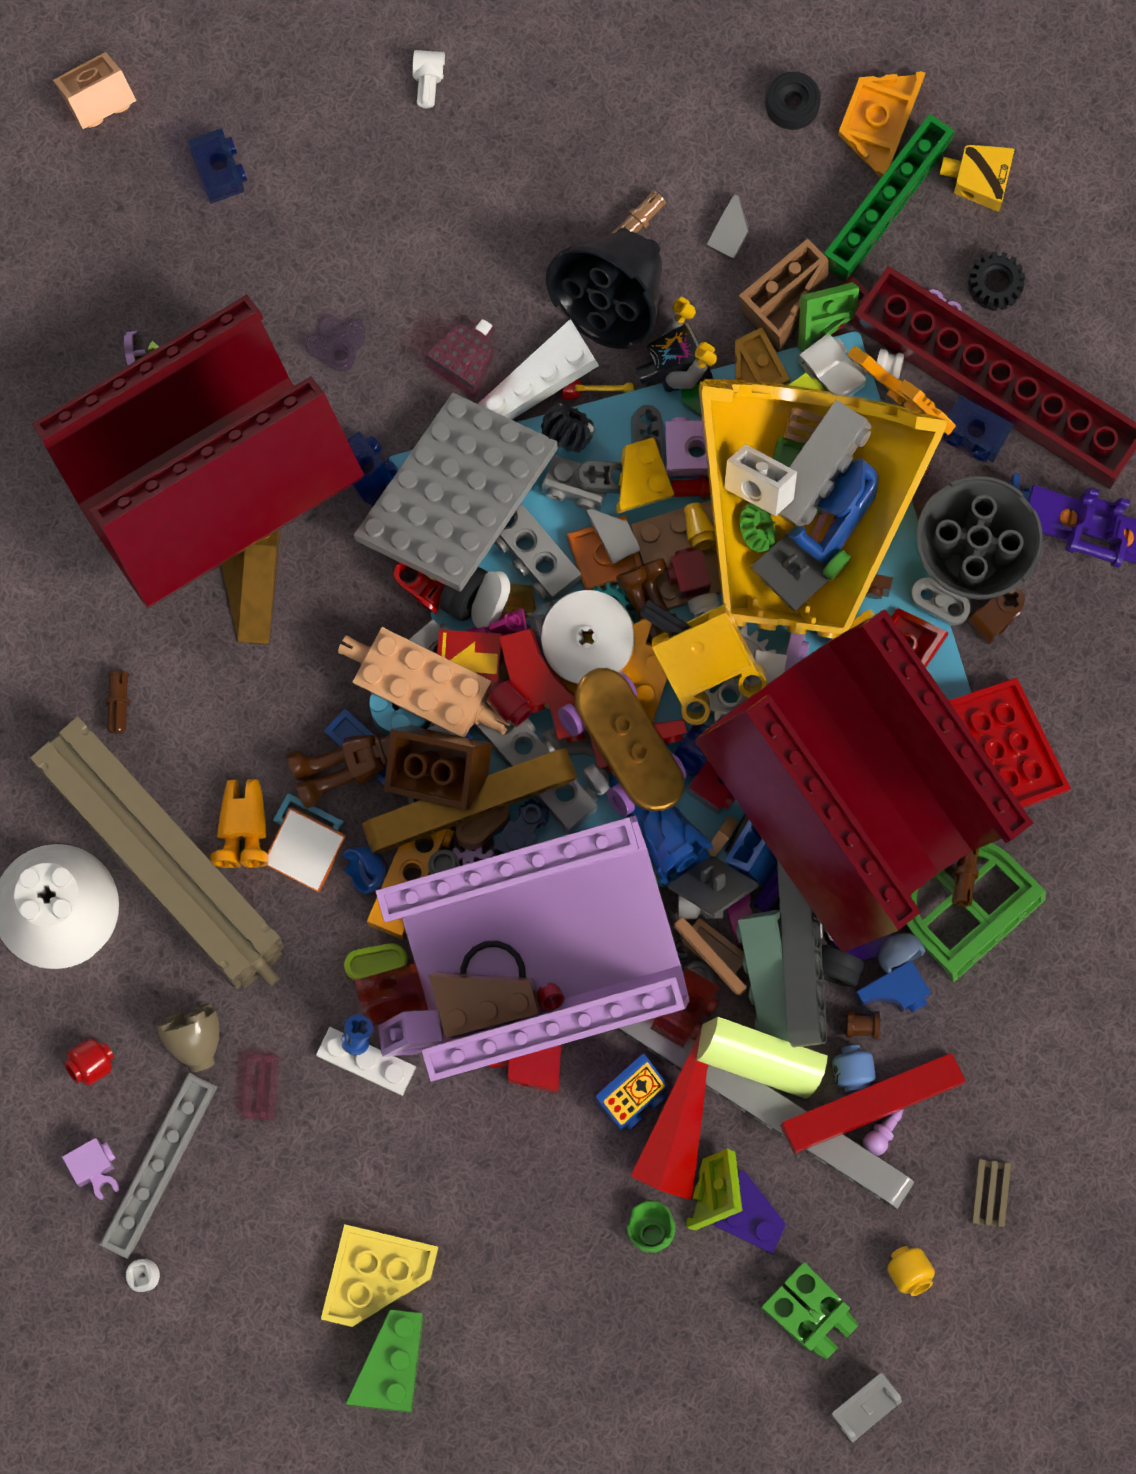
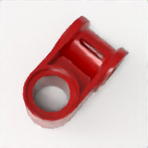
[394,562,445,615]

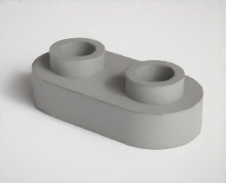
[911,577,970,625]

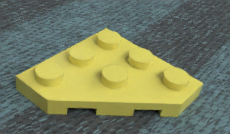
[321,1224,439,1327]

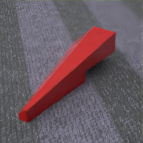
[631,1031,708,1200]

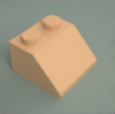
[53,52,136,129]

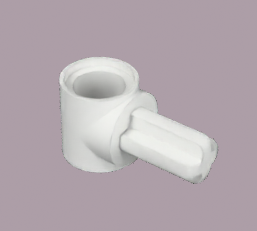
[413,50,445,109]

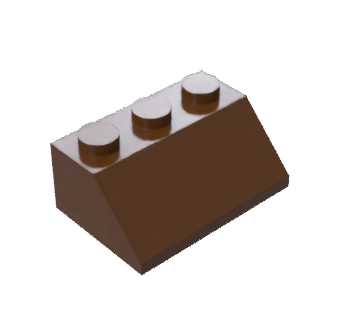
[384,726,492,810]

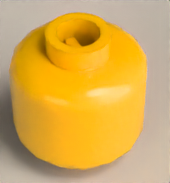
[887,1246,935,1296]

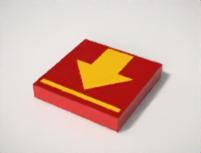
[437,630,502,697]

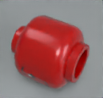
[64,1038,114,1086]

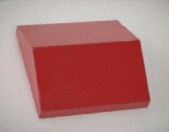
[891,607,948,667]

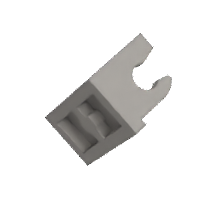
[830,1372,902,1443]

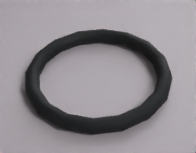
[460,941,526,978]

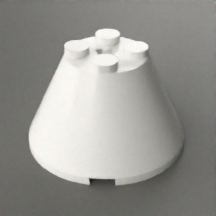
[0,844,119,969]

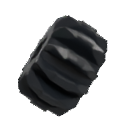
[540,403,595,453]

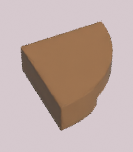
[706,815,738,857]

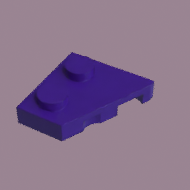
[714,1170,786,1254]

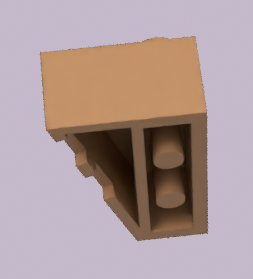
[739,238,829,352]
[429,971,542,1038]

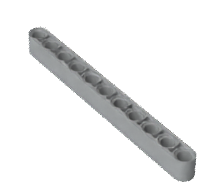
[619,1016,914,1210]

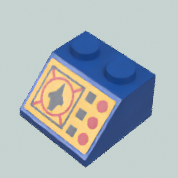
[595,1054,668,1132]

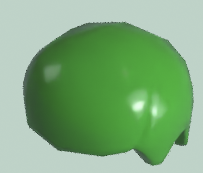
[627,1200,676,1253]

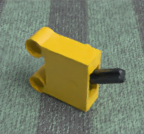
[640,600,767,725]

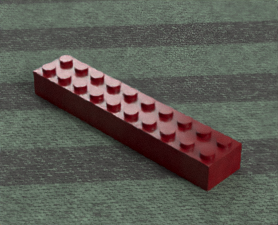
[852,266,1136,490]

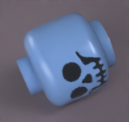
[832,1045,876,1093]

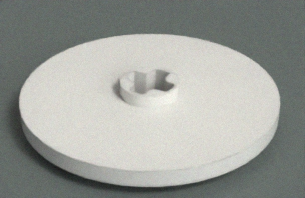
[541,590,635,684]

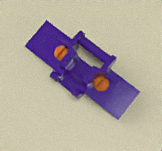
[1028,485,1136,568]

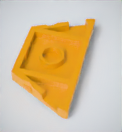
[838,71,925,178]

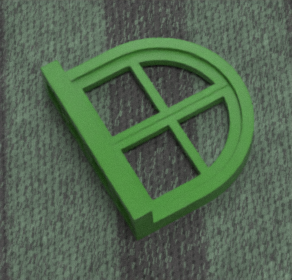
[906,843,1046,983]

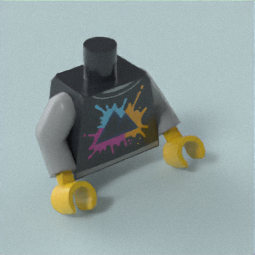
[635,297,717,392]

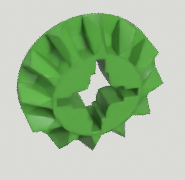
[739,503,778,552]

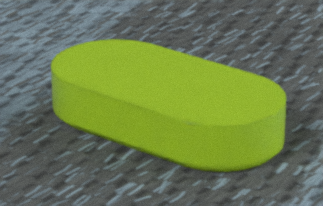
[344,943,407,982]

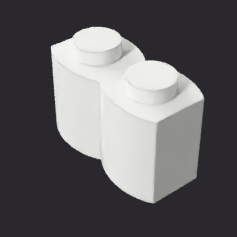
[797,334,867,397]

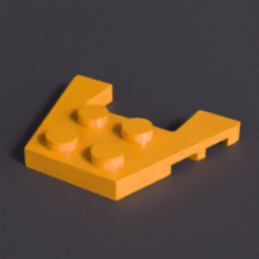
[847,345,956,435]

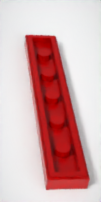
[780,1053,966,1154]

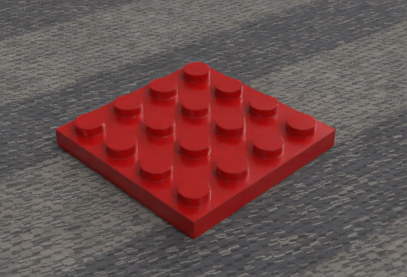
[949,678,1071,808]

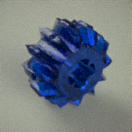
[673,723,710,777]

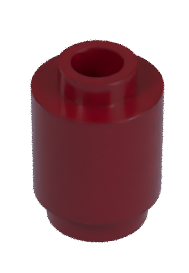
[486,680,533,727]

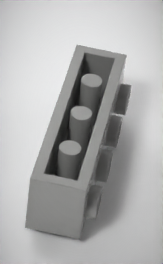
[778,400,872,527]

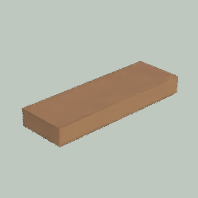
[674,916,747,997]

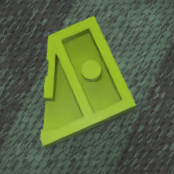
[686,1149,742,1230]

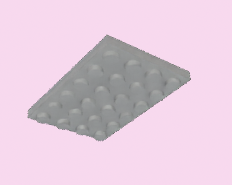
[354,392,558,592]

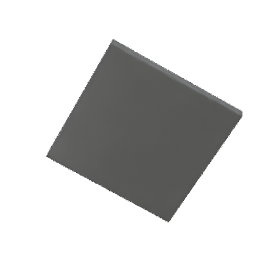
[750,531,830,612]
[668,856,758,917]

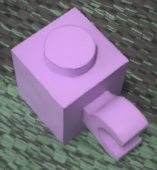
[62,1138,119,1200]

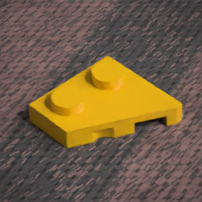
[616,437,674,514]

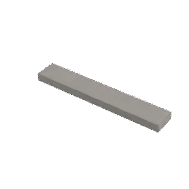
[99,1072,218,1260]

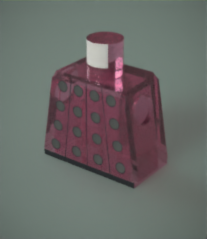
[425,319,495,397]

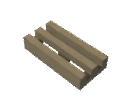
[972,1159,1011,1228]

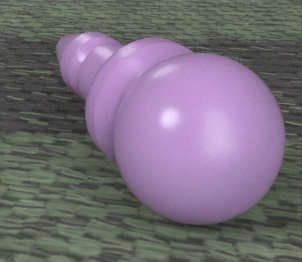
[863,1109,904,1156]

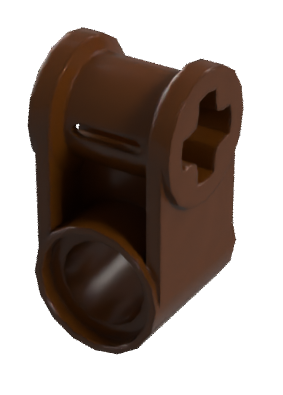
[967,588,1025,645]

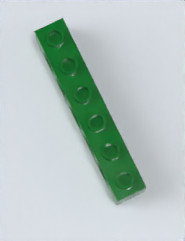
[824,114,955,282]

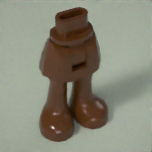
[616,558,677,644]
[287,735,390,809]

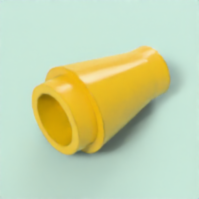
[683,502,716,551]

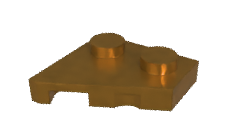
[735,327,791,385]

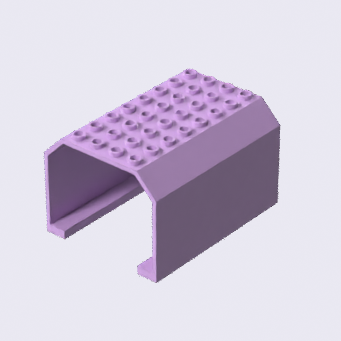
[376,815,689,1082]

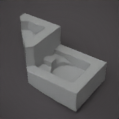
[707,194,749,258]
[585,508,641,564]

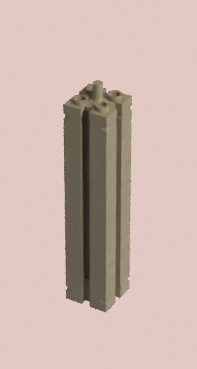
[30,716,284,989]

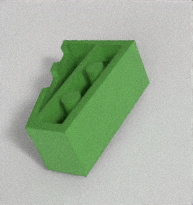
[346,1310,424,1413]

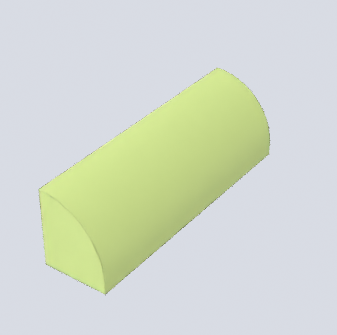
[696,1017,828,1099]

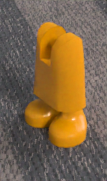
[210,779,269,868]

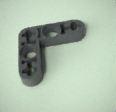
[574,405,664,494]

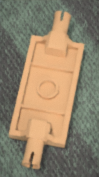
[338,627,510,737]

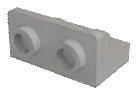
[542,455,606,511]

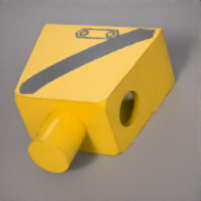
[939,145,1015,212]

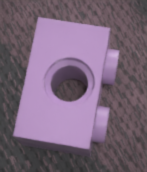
[378,1010,444,1057]

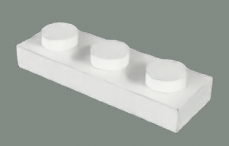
[316,1027,416,1096]

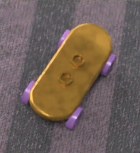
[558,668,686,817]

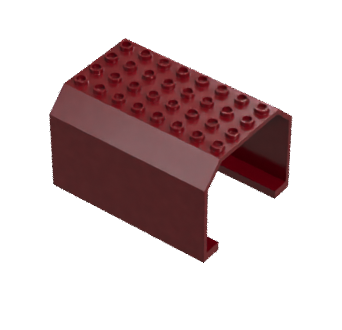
[32,294,364,610]
[694,609,1033,953]

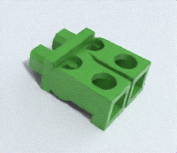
[760,1262,859,1360]

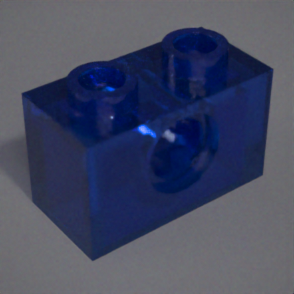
[188,128,247,204]
[942,395,1014,463]
[348,431,398,506]

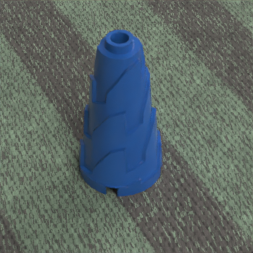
[610,773,713,884]

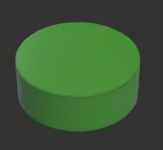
[823,550,852,581]

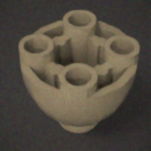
[156,1002,220,1072]

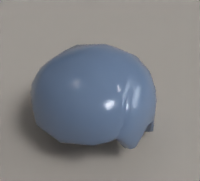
[877,933,926,975]

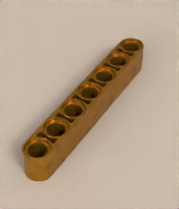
[362,748,578,854]

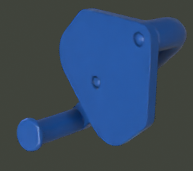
[788,458,879,563]

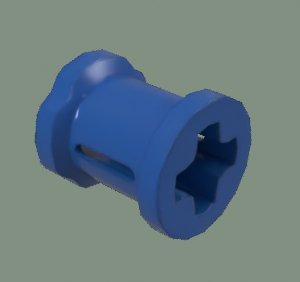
[341,1014,373,1055]

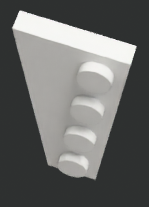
[478,319,599,420]

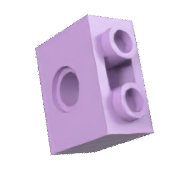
[665,417,708,479]

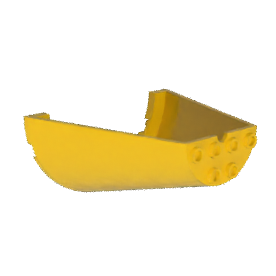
[699,379,947,638]

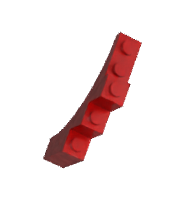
[499,628,688,772]

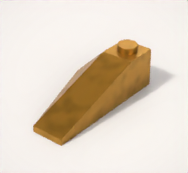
[221,528,282,645]

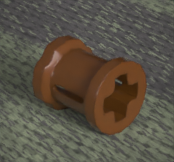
[846,1010,880,1040]

